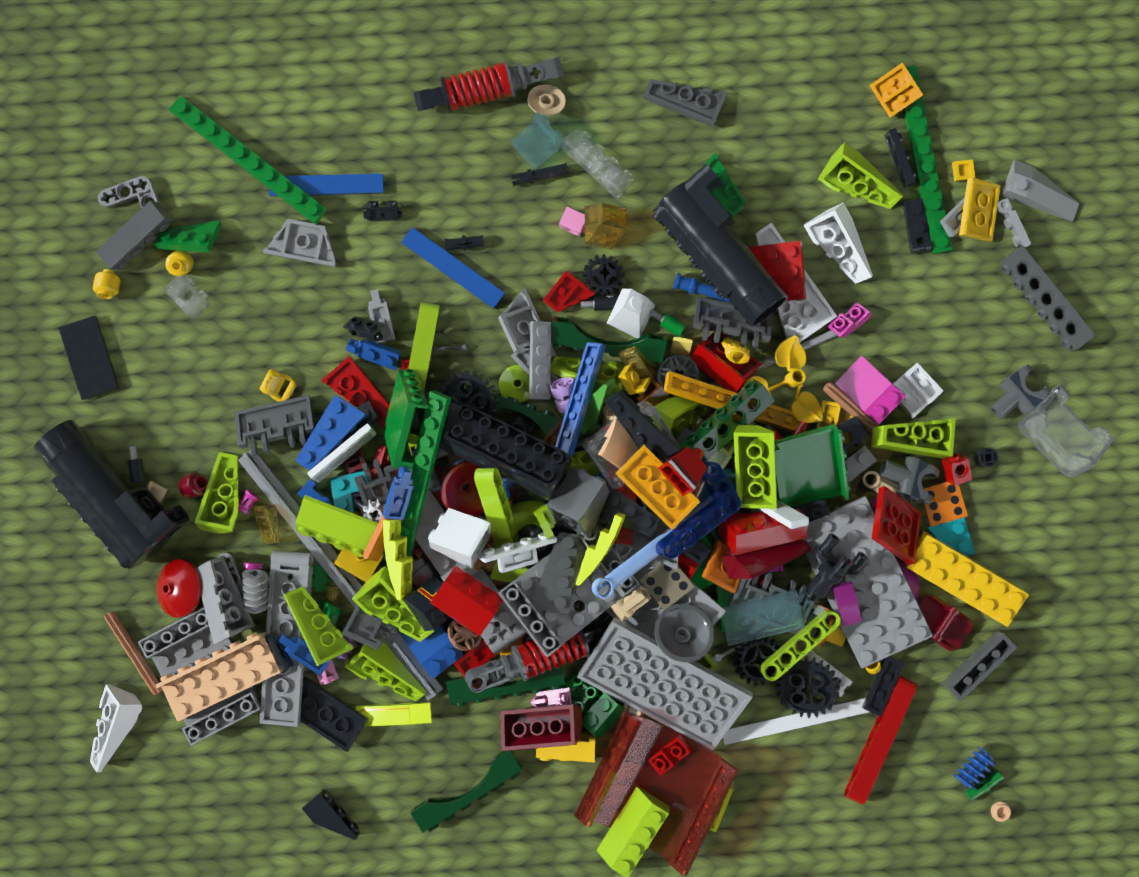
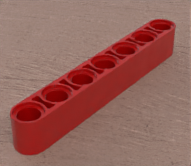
[844,675,917,805]

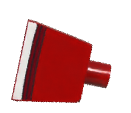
[658,447,707,496]

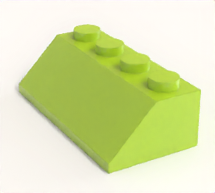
[733,425,777,509]
[295,495,378,557]
[596,786,670,877]

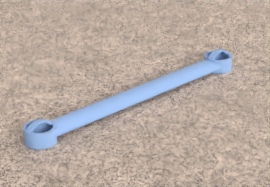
[592,485,735,599]

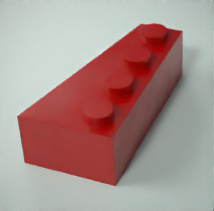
[718,509,808,555]

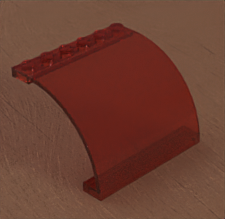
[574,712,739,876]

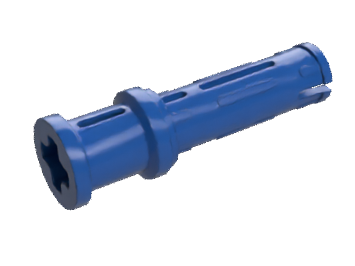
[673,273,729,302]

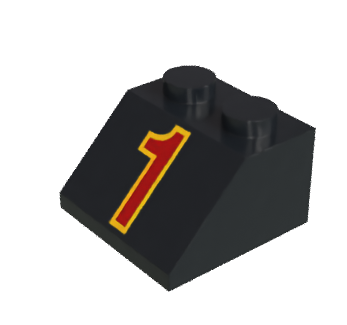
[403,576,450,631]

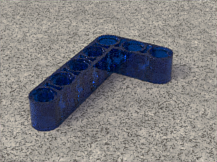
[656,461,741,559]

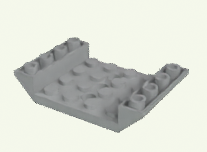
[498,526,640,657]
[138,607,261,746]

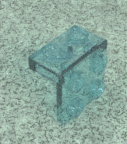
[511,112,563,169]

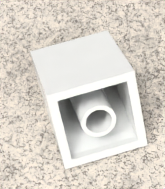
[428,508,491,569]

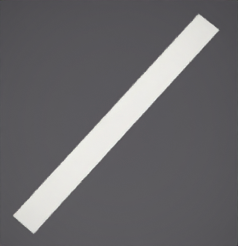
[723,698,869,745]

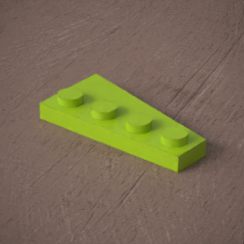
[283,586,354,666]

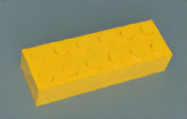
[904,531,1029,627]

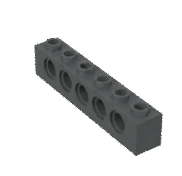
[999,245,1095,351]

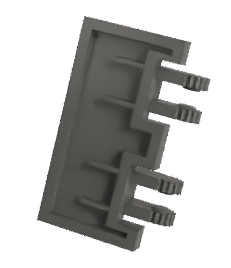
[693,297,772,350]
[234,395,315,456]
[355,446,441,512]
[342,565,399,650]
[727,571,815,634]

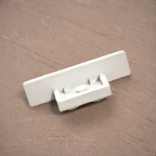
[477,533,557,573]

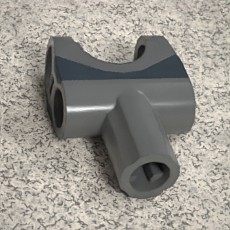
[990,364,1050,420]
[879,457,940,504]

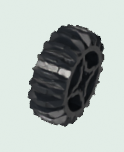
[732,633,784,686]

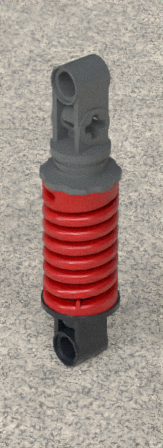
[413,57,564,113]
[465,620,609,693]

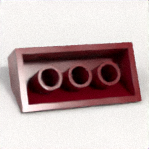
[722,539,812,579]
[501,704,582,751]

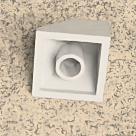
[607,289,655,338]

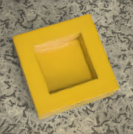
[952,159,975,182]

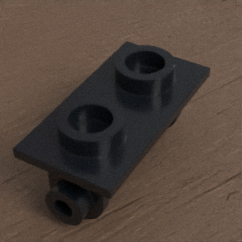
[362,200,403,221]
[343,316,385,342]
[793,499,830,522]

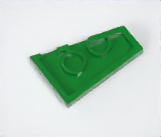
[702,152,746,218]
[154,220,222,253]

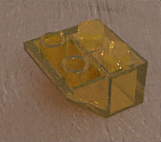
[584,203,627,250]

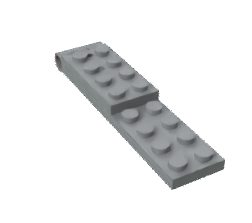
[415,490,528,655]
[260,550,313,727]

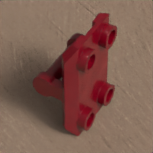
[918,595,972,651]

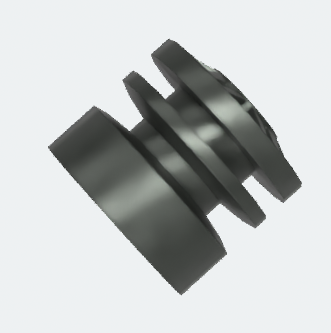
[657,355,699,397]

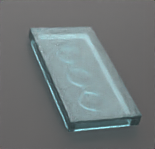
[722,590,805,646]

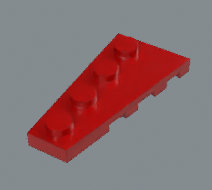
[321,356,390,428]

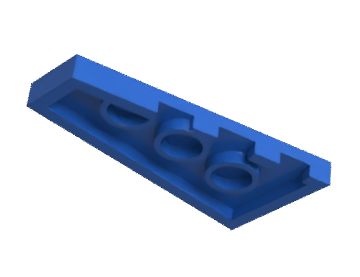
[295,395,368,470]

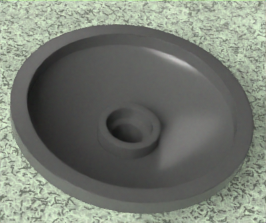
[654,604,714,663]

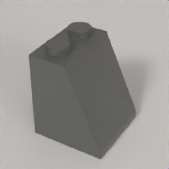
[546,467,610,538]

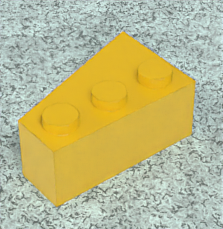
[536,731,595,763]

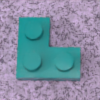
[330,471,368,513]

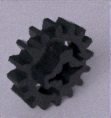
[582,254,625,296]

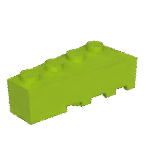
[871,418,956,458]

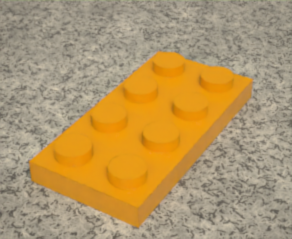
[615,445,700,530]

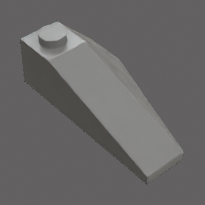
[1000,160,1079,222]

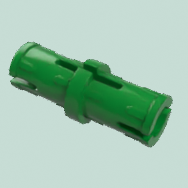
[965,769,1004,802]

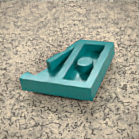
[927,517,975,556]

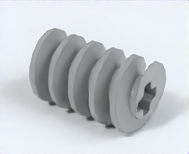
[242,569,268,614]

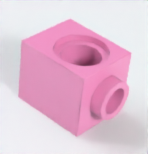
[559,207,589,237]

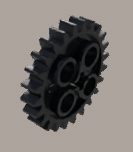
[440,370,500,418]
[776,656,840,718]

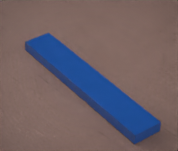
[269,174,384,197]
[401,227,505,309]
[555,342,606,456]

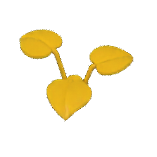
[742,336,823,423]

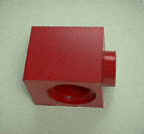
[942,453,972,486]

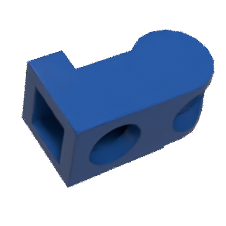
[297,479,334,506]

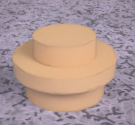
[991,801,1011,822]

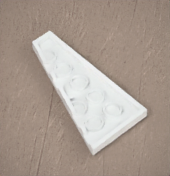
[755,223,837,342]

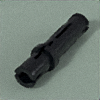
[511,163,569,187]

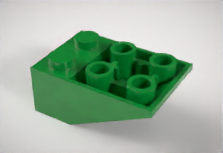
[560,667,626,738]

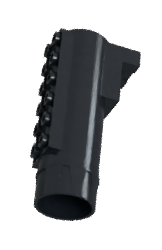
[653,163,788,327]
[410,392,571,504]
[34,420,189,569]

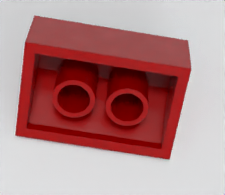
[691,332,762,393]
[430,565,504,637]

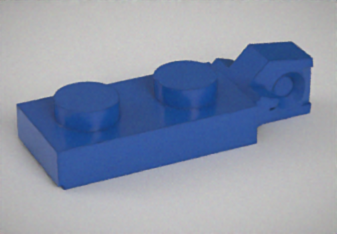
[346,339,401,371]
[383,466,413,520]
[279,634,331,676]

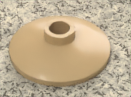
[528,84,566,116]

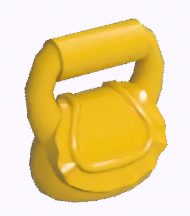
[722,338,750,364]
[260,369,296,402]

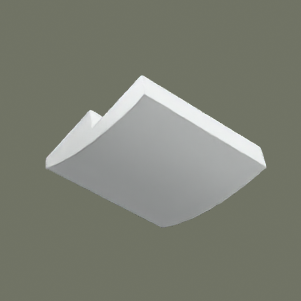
[893,363,943,418]

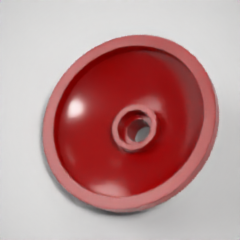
[441,461,484,517]
[156,559,202,618]

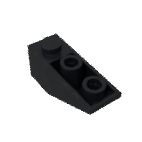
[302,789,360,840]

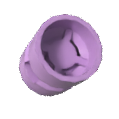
[550,377,575,413]

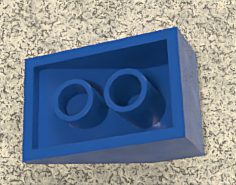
[397,624,464,679]

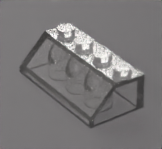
[562,129,634,201]

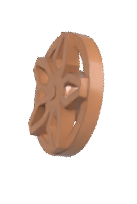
[448,619,482,651]

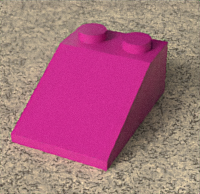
[835,355,906,425]

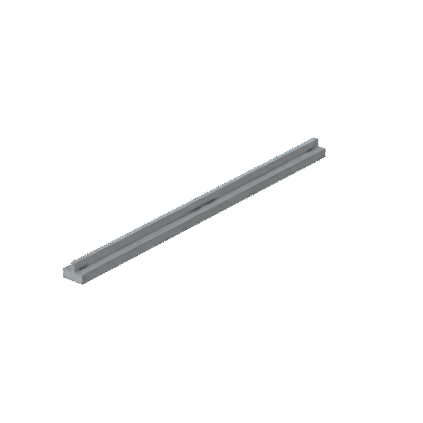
[238,450,444,700]

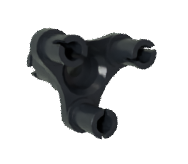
[804,533,869,603]

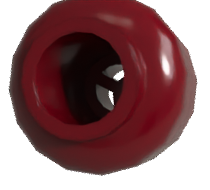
[178,472,208,500]

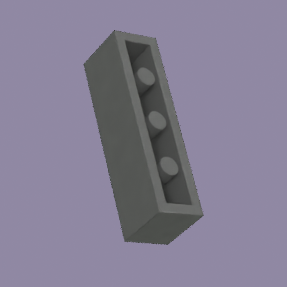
[96,201,173,270]
[941,631,1017,701]

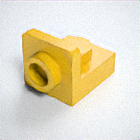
[619,364,651,395]

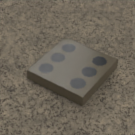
[639,563,695,611]

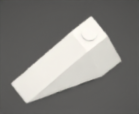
[804,202,873,284]
[90,684,142,772]

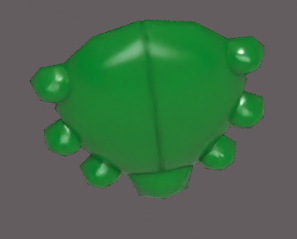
[312,564,331,593]

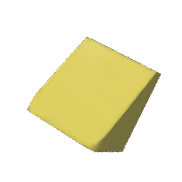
[670,337,693,356]

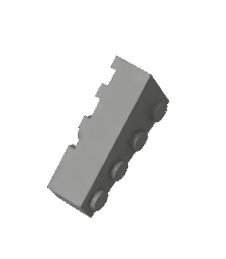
[196,556,255,645]

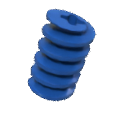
[953,746,996,790]

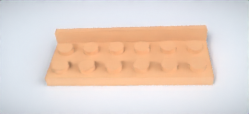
[156,632,283,722]

